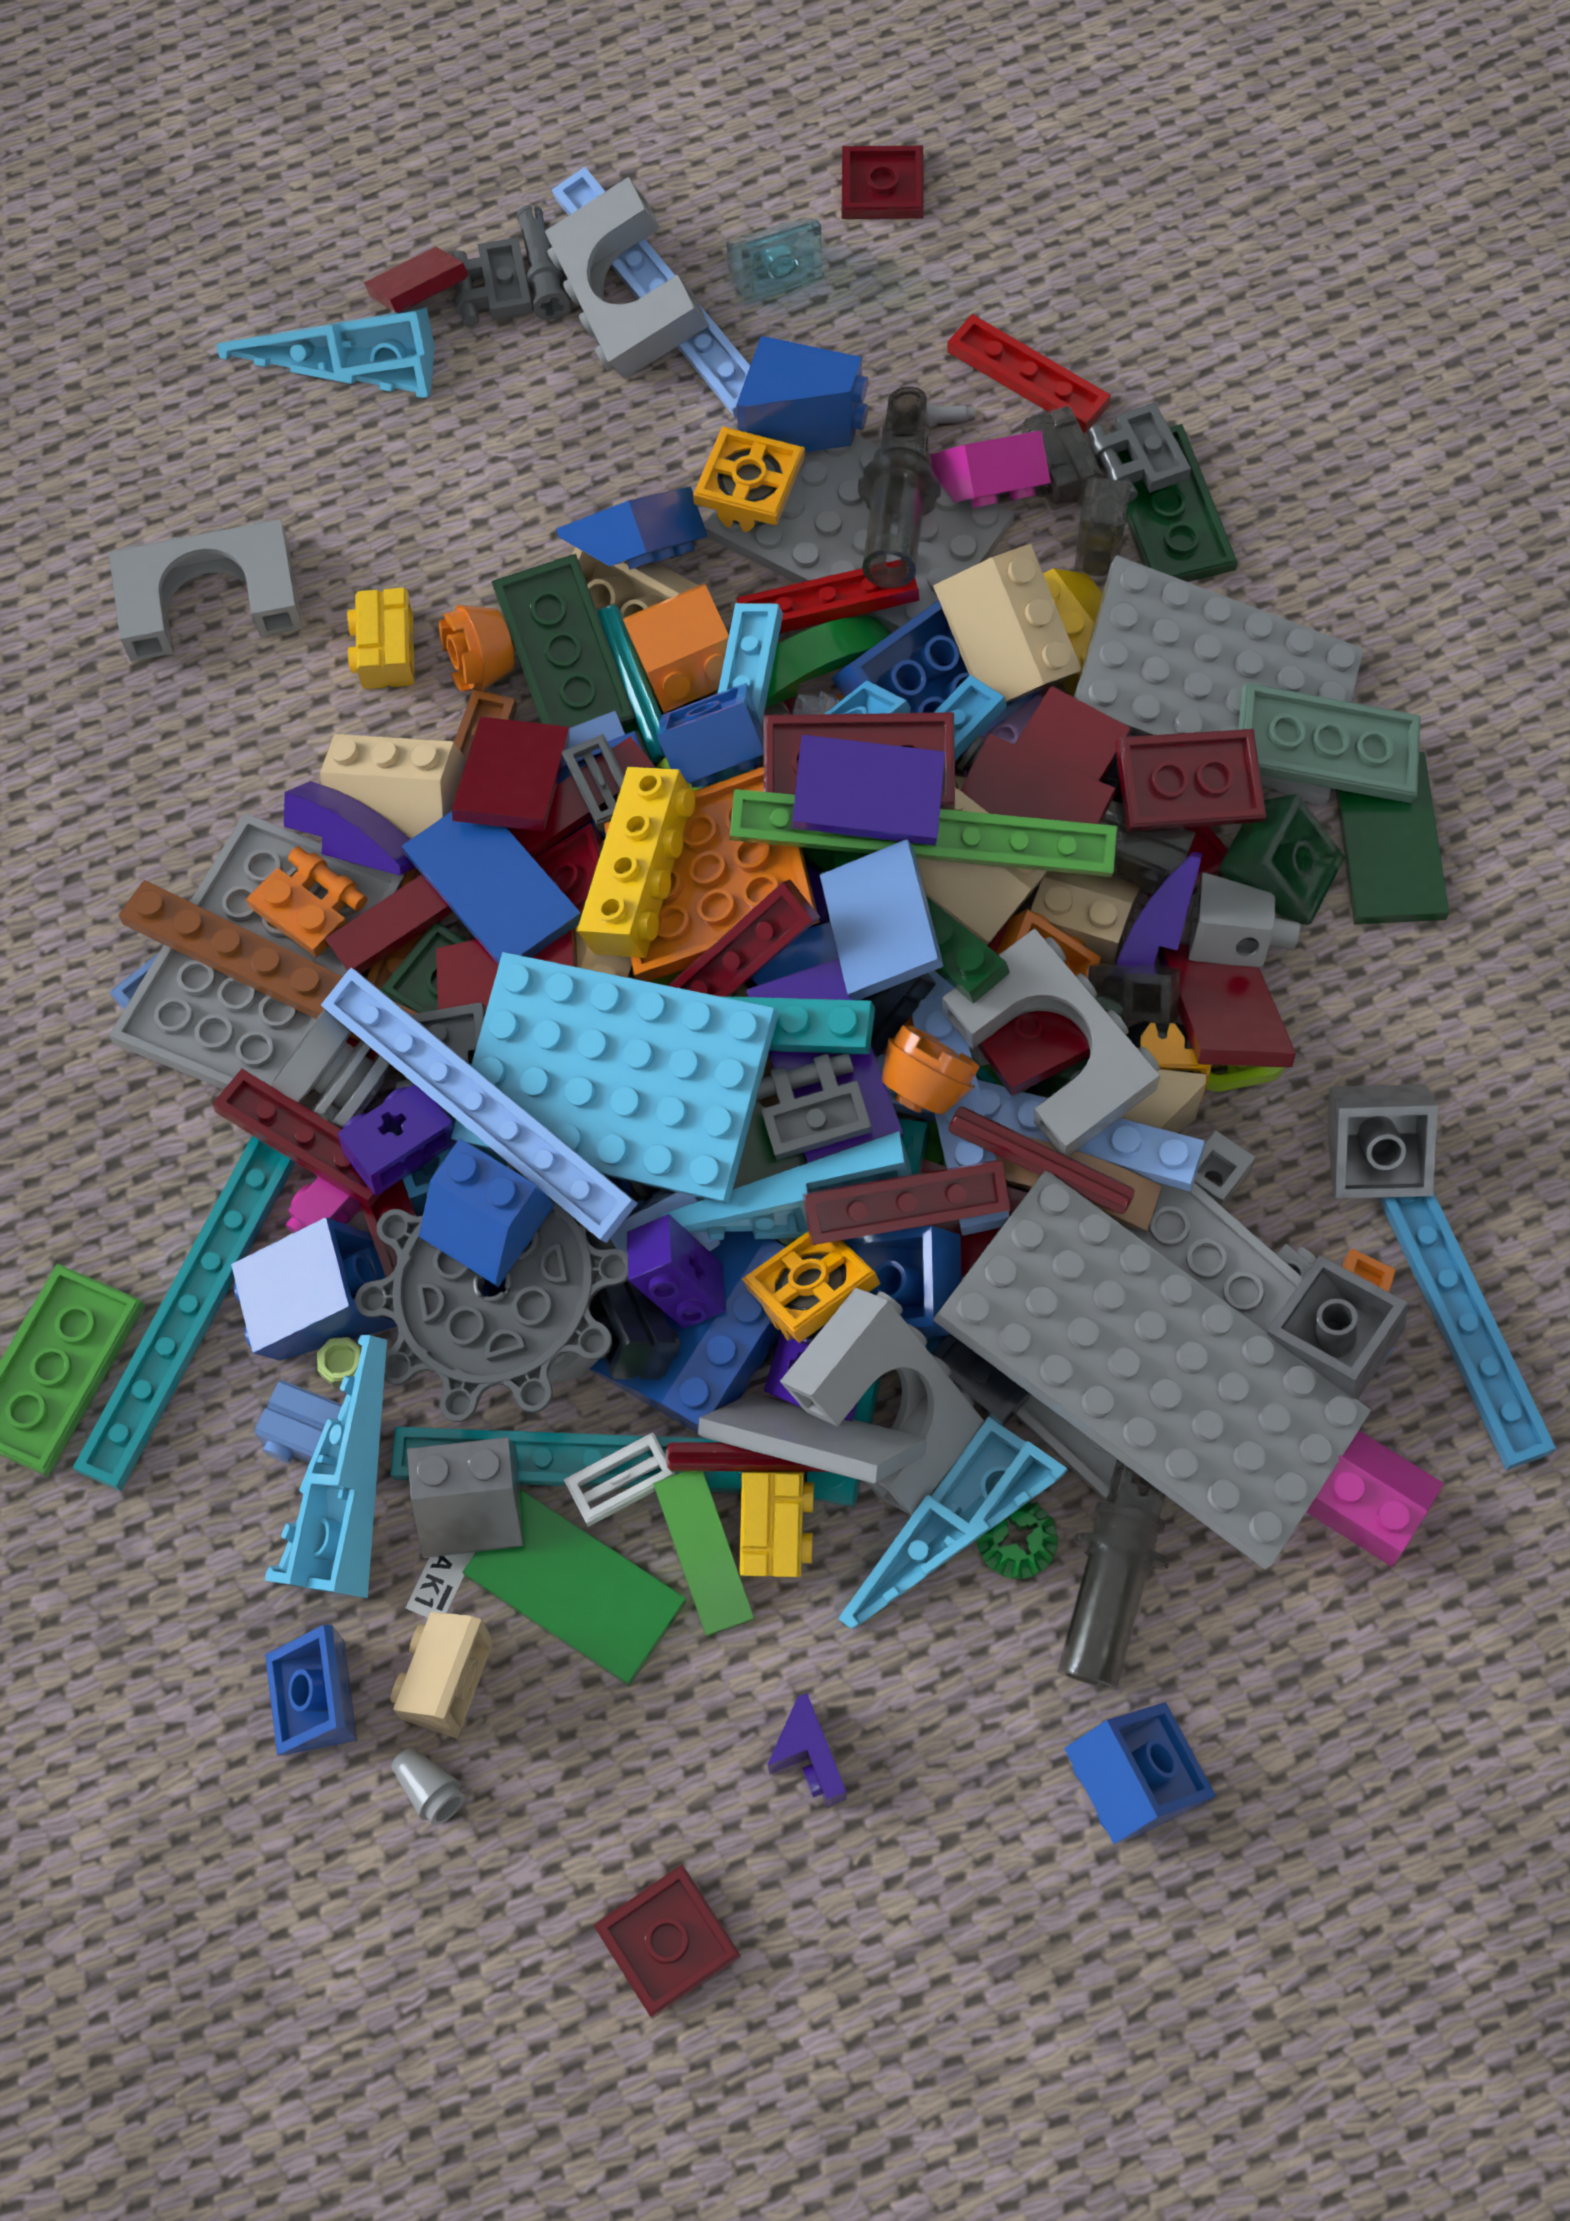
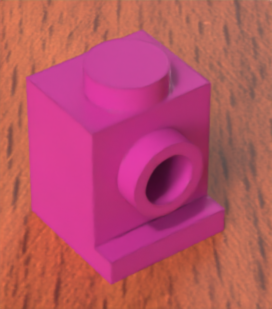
[285,1175,361,1234]

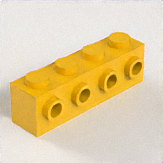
[577,767,695,958]

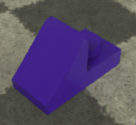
[768,1693,847,1808]

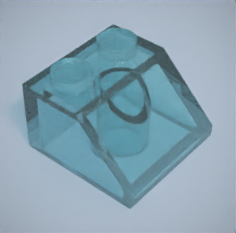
[726,217,823,305]

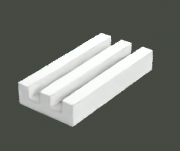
[564,1432,676,1527]

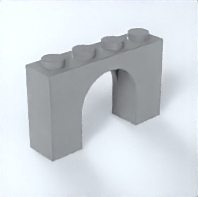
[545,177,710,379]
[108,519,303,662]
[942,928,1160,1157]
[780,1288,985,1515]

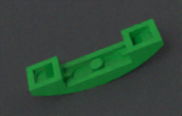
[765,616,890,708]

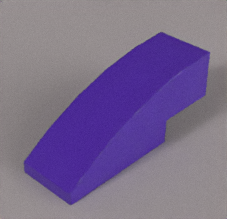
[284,781,416,875]
[1111,852,1203,991]

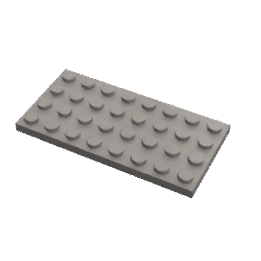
[933,1170,1371,1570]

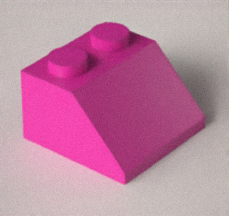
[926,430,1051,508]
[1306,1430,1444,1567]

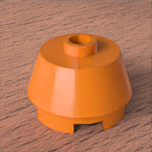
[439,604,515,692]
[881,1025,980,1115]

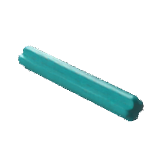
[597,604,665,764]

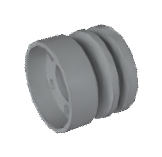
[271,1009,390,1129]

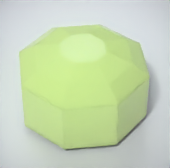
[317,1337,362,1388]

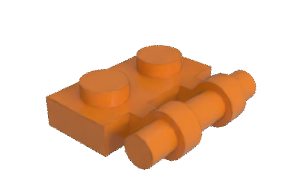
[246,846,368,958]

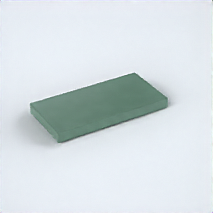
[1238,682,1421,803]

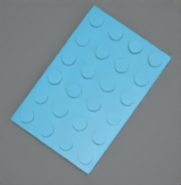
[451,952,779,1204]

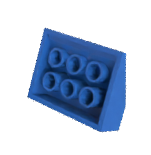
[831,600,1045,736]
[590,1231,785,1436]

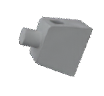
[1188,873,1300,967]

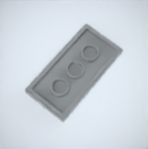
[698,1393,927,1484]

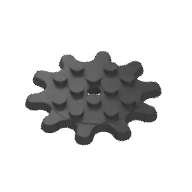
[355,1163,628,1422]

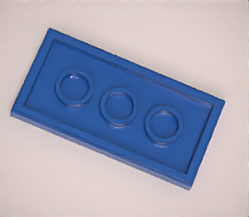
[402,811,582,965]

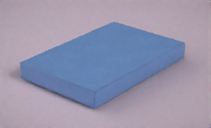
[820,839,944,1000]

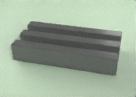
[562,734,624,832]

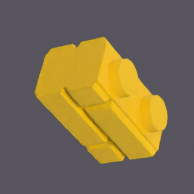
[347,587,415,689]
[740,1472,814,1577]

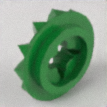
[977,1502,1058,1579]

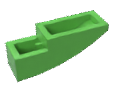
[653,1471,754,1637]

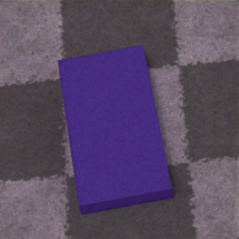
[746,958,904,1163]

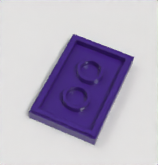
[791,735,945,846]

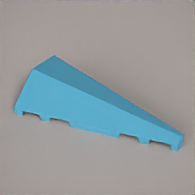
[216,307,435,398]
[660,1131,924,1240]
[265,1335,387,1598]
[838,1416,1068,1630]

